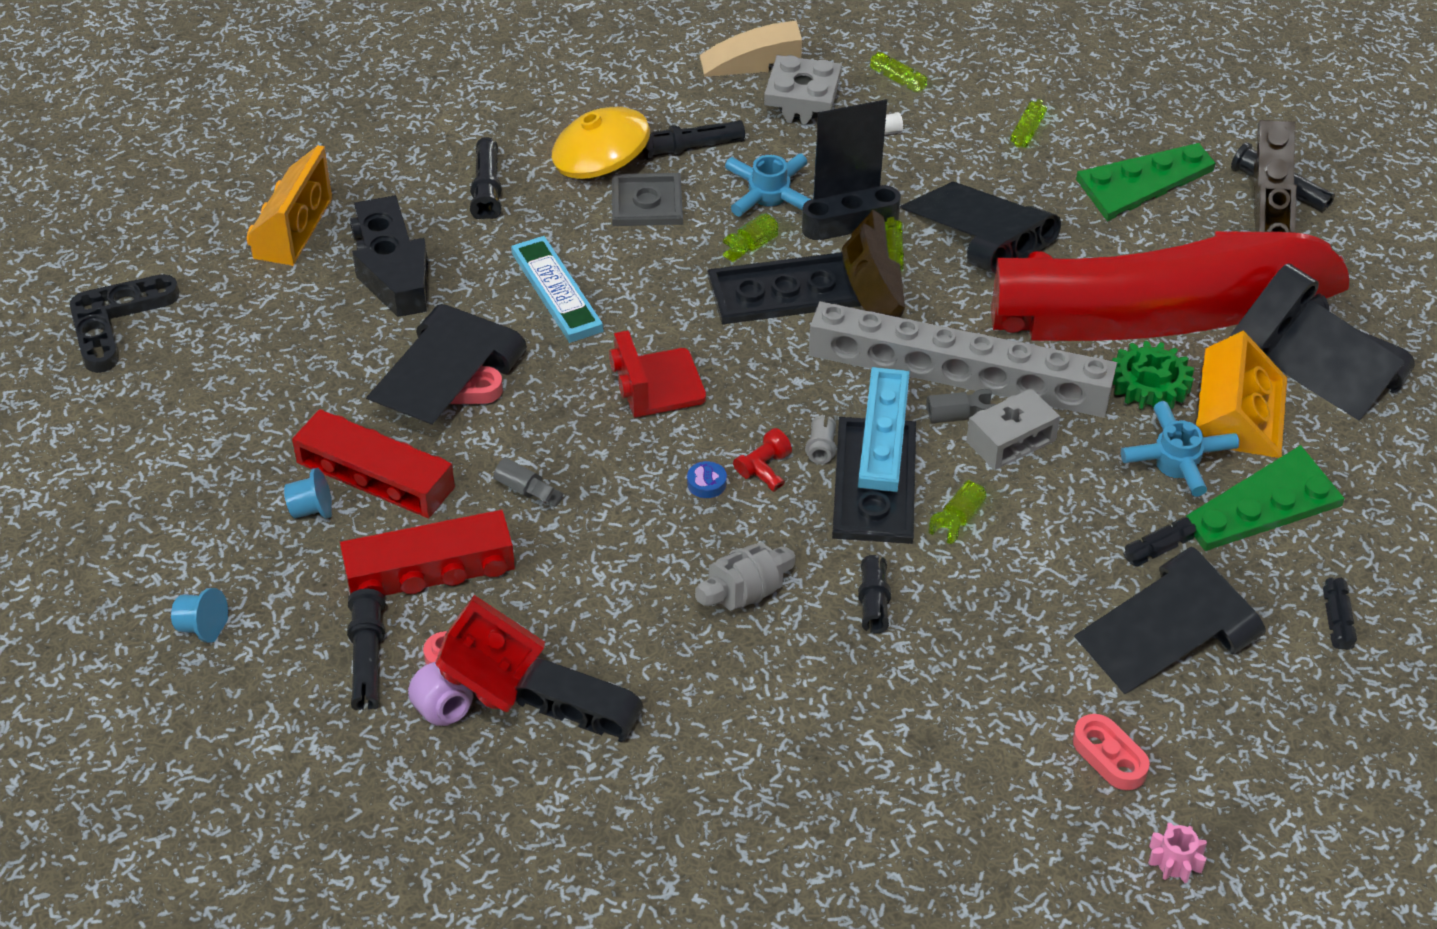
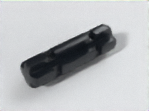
[1123,517,1196,567]
[1323,577,1357,650]

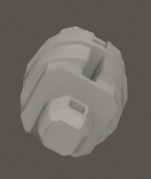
[695,542,795,611]

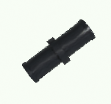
[858,555,891,634]

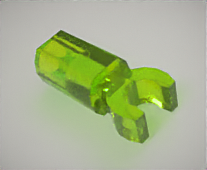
[723,213,778,262]
[928,480,987,544]

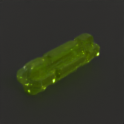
[870,52,928,93]
[1010,99,1047,148]
[885,217,904,270]

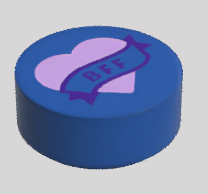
[687,461,727,498]

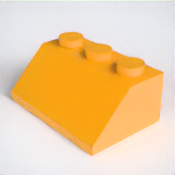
[247,145,333,266]
[1196,330,1287,458]

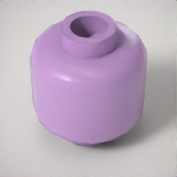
[408,661,473,726]

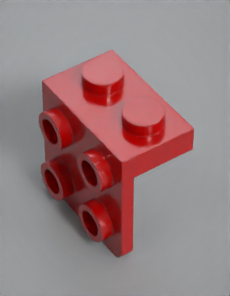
[609,330,706,418]
[435,595,545,712]

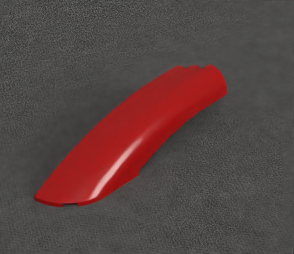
[991,231,1349,341]

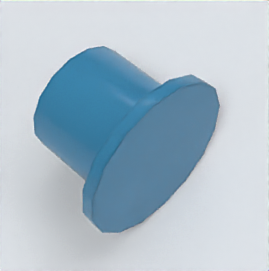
[284,468,332,519]
[171,588,228,643]

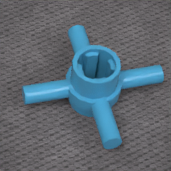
[725,154,811,217]
[1121,401,1239,497]

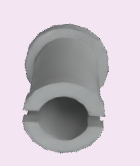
[805,415,836,464]

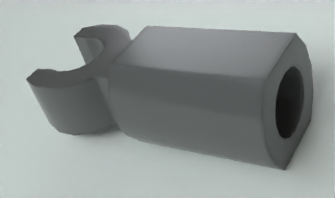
[926,389,996,423]
[493,457,563,507]

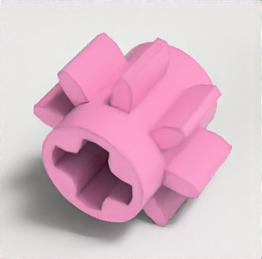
[1148,823,1207,883]

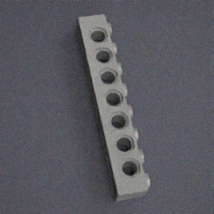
[808,301,1117,418]

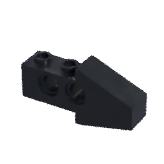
[350,195,428,317]

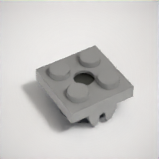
[764,55,842,125]

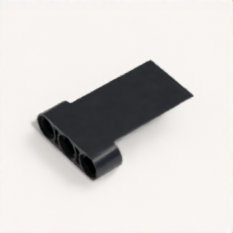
[801,99,901,240]
[900,181,1061,274]
[1229,263,1405,421]
[366,304,527,425]
[1074,546,1266,694]
[515,659,644,742]

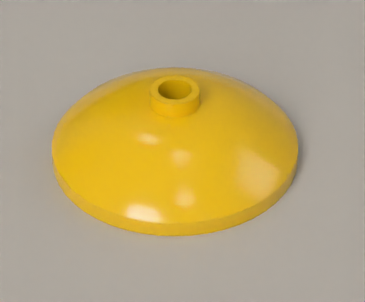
[552,106,650,179]

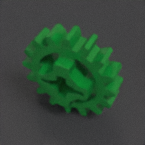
[1112,341,1194,410]

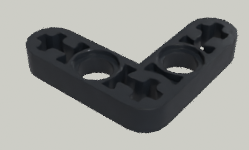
[70,274,179,373]

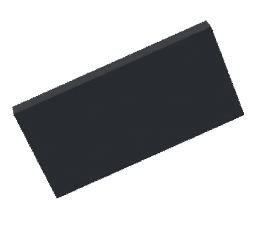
[707,252,862,325]
[832,417,916,544]

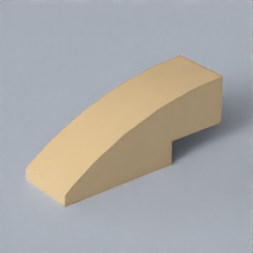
[700,20,802,77]

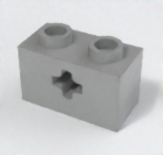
[966,388,1060,471]

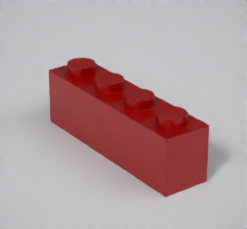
[292,409,455,519]
[340,509,515,596]

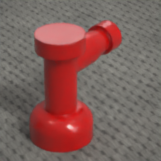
[733,428,792,492]

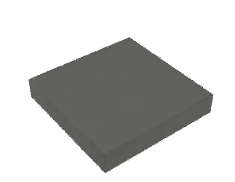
[612,173,683,226]

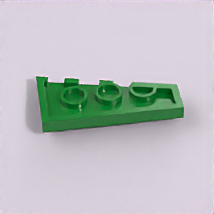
[1076,143,1216,222]
[1186,445,1345,551]

